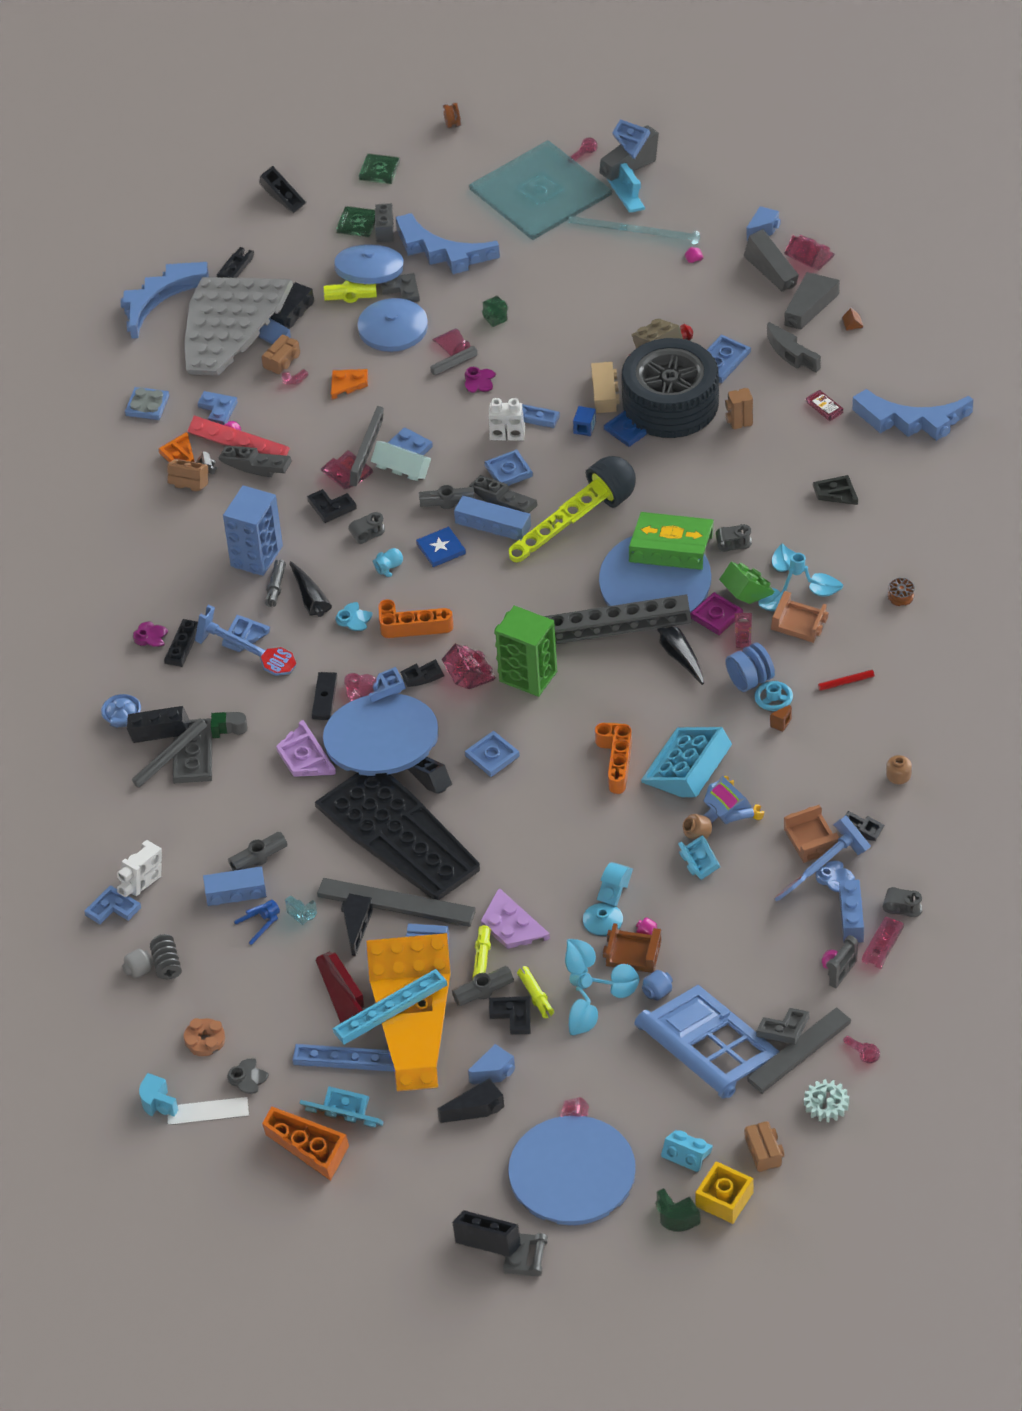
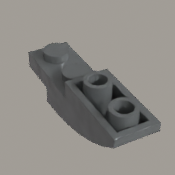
[767,322,821,372]
[218,446,292,477]
[469,475,538,513]

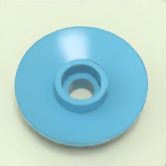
[583,903,623,936]

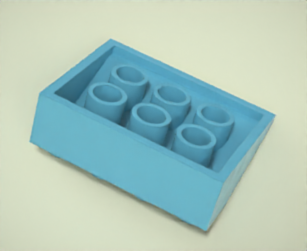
[641,727,732,798]

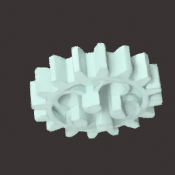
[804,1079,849,1122]

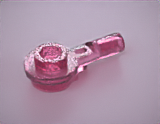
[569,138,598,162]
[843,1035,880,1063]

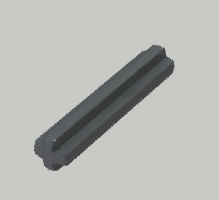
[430,346,478,375]

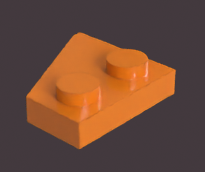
[331,369,368,399]
[159,432,195,463]

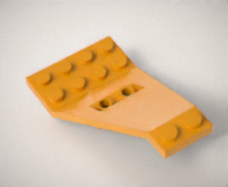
[366,933,451,1092]

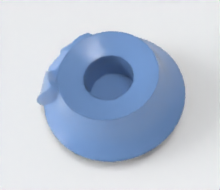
[101,694,141,728]

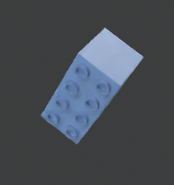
[223,485,283,576]

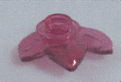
[344,673,377,701]

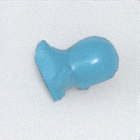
[373,548,403,577]

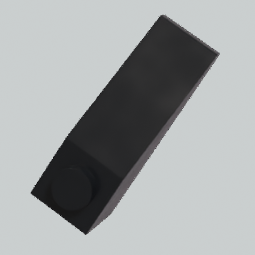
[259,166,306,214]
[407,757,452,794]
[341,893,373,956]
[437,1078,504,1123]

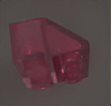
[784,234,835,270]
[442,643,496,689]

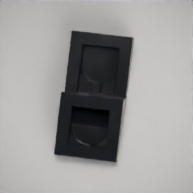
[400,659,444,687]
[846,811,885,841]

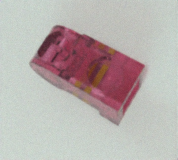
[735,613,752,648]

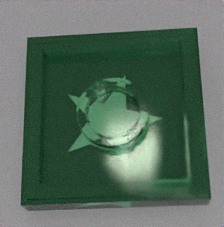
[359,154,400,184]
[336,206,375,237]

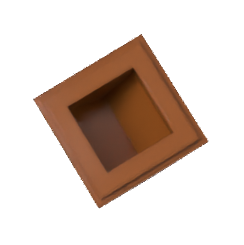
[842,308,863,330]

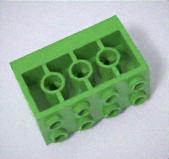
[494,605,558,697]

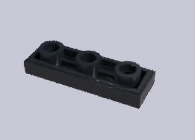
[164,619,198,667]
[312,672,338,720]

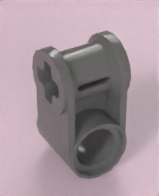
[348,512,385,544]
[716,524,752,552]
[882,887,922,917]

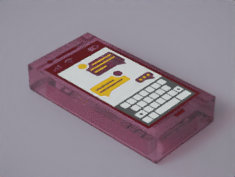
[806,390,843,421]

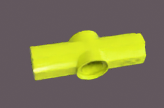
[324,280,377,303]

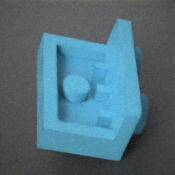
[678,835,721,880]
[661,1130,713,1172]

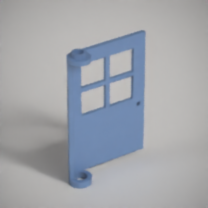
[634,985,780,1099]

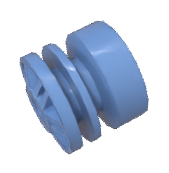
[725,642,775,692]

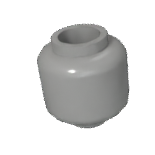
[122,949,154,979]

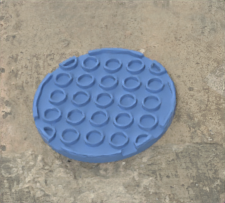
[599,536,712,613]
[323,694,438,776]
[509,1115,636,1225]

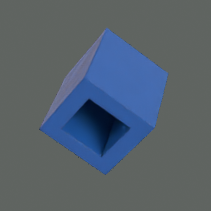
[573,406,596,436]

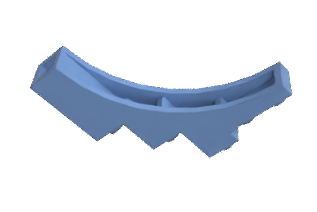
[396,213,500,274]
[120,262,209,339]
[852,389,973,441]

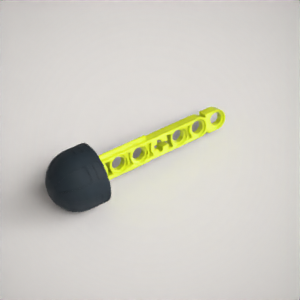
[509,456,636,563]

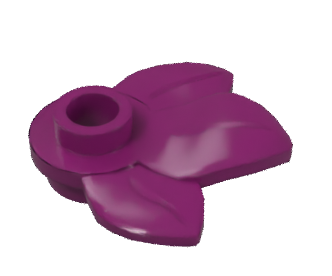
[465,366,496,393]
[133,621,168,647]

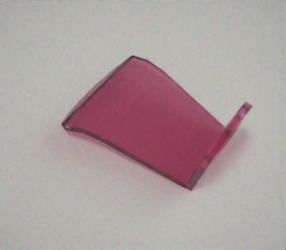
[432,328,470,356]

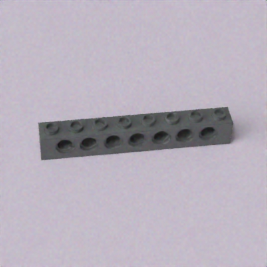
[544,594,692,644]

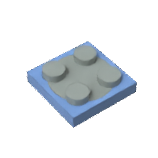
[125,387,170,420]

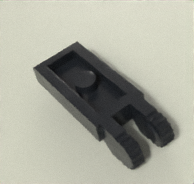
[217,247,254,278]

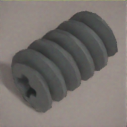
[150,934,182,980]

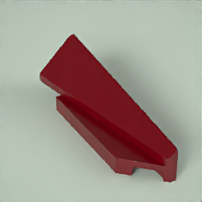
[316,951,364,1023]

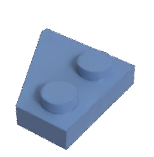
[612,119,650,159]
[222,615,270,652]
[369,667,406,702]

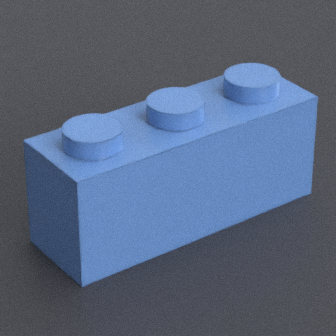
[203,866,267,906]
[839,879,864,943]

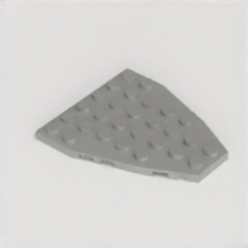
[185,277,293,375]

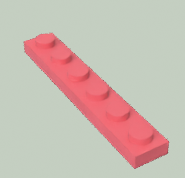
[187,415,290,456]

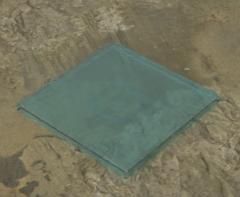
[469,140,612,240]

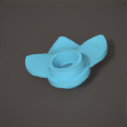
[336,602,373,631]

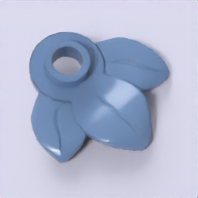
[815,861,855,892]

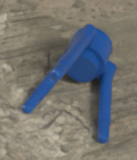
[234,900,280,945]

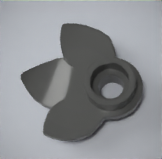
[227,1058,269,1094]

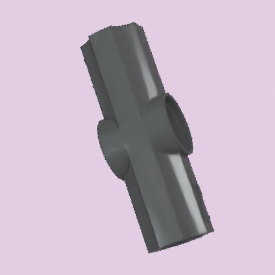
[419,485,474,509]
[228,832,288,871]
[451,966,514,1006]

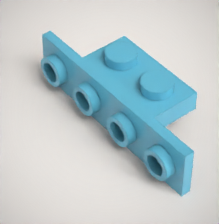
[606,163,645,213]
[300,1086,384,1128]

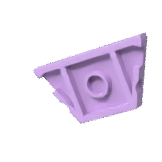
[276,720,336,777]
[481,889,550,949]

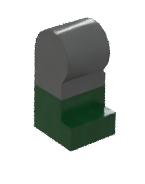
[211,712,248,738]

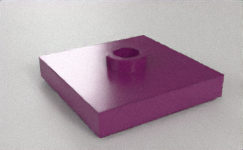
[690,592,743,635]

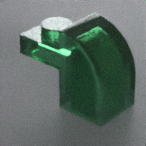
[655,1188,700,1232]

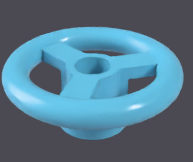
[755,681,793,711]

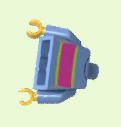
[703,776,764,824]

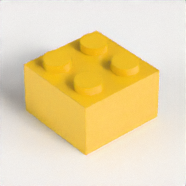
[695,1161,754,1224]

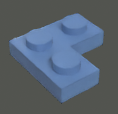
[198,391,238,425]
[84,885,141,924]

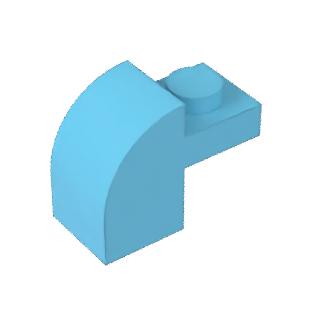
[597,862,633,906]
[139,1073,178,1117]

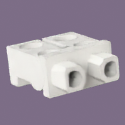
[489,398,525,441]
[117,840,162,897]

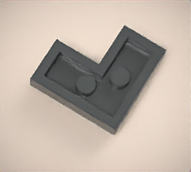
[381,273,420,302]
[756,1008,810,1045]

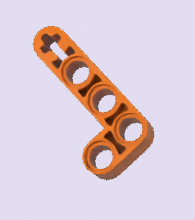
[378,599,454,638]
[595,723,632,794]

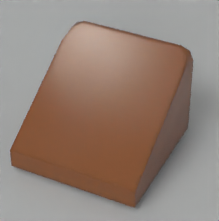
[770,705,792,732]

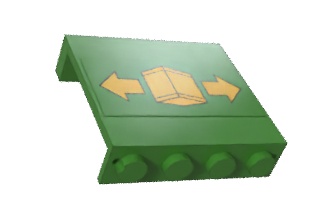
[629,512,714,570]

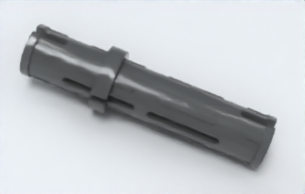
[265,559,286,607]

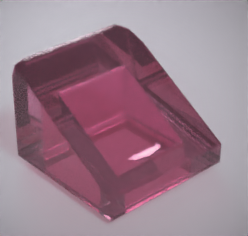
[561,1097,589,1117]

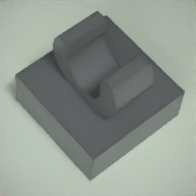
[196,452,217,474]

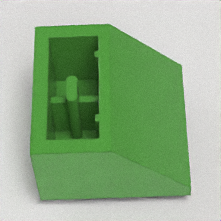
[719,561,775,604]

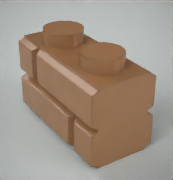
[261,334,300,374]
[725,388,753,429]
[167,459,208,491]
[744,1121,785,1172]

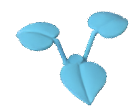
[758,543,843,611]
[565,939,639,1035]

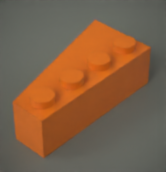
[262,1106,349,1181]

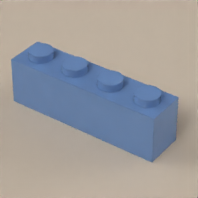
[454,496,531,541]

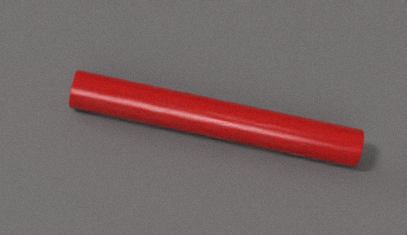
[818,670,875,691]

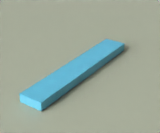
[332,969,447,1045]

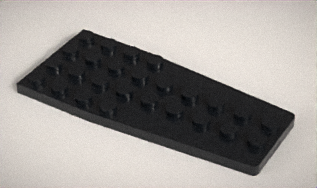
[315,772,480,900]

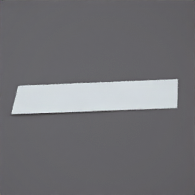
[168,1097,249,1125]

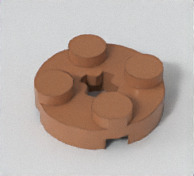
[184,1018,225,1056]

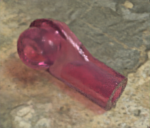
[281,369,308,384]

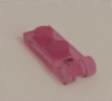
[862,916,904,969]

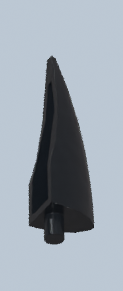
[290,561,332,617]
[657,627,704,685]

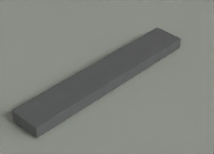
[350,406,384,487]
[748,1007,851,1093]

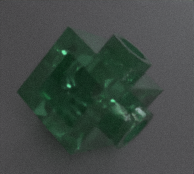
[482,295,508,327]

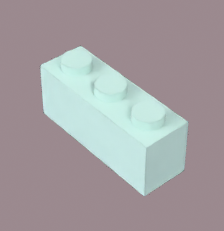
[370,441,431,481]

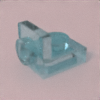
[285,895,317,925]

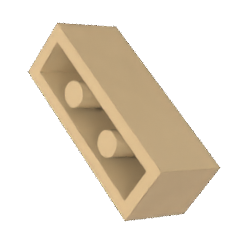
[591,362,620,413]

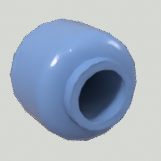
[642,970,673,1000]

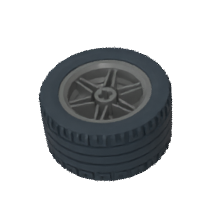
[621,338,719,438]

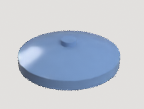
[334,244,404,284]
[358,298,428,352]

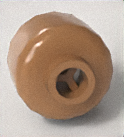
[886,755,912,784]
[683,814,712,840]

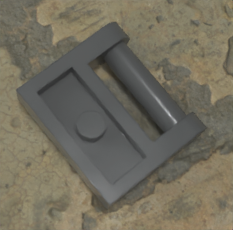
[826,935,858,988]
[503,1233,548,1276]

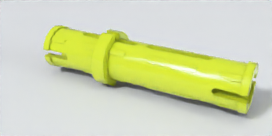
[472,925,491,979]
[517,966,554,1018]

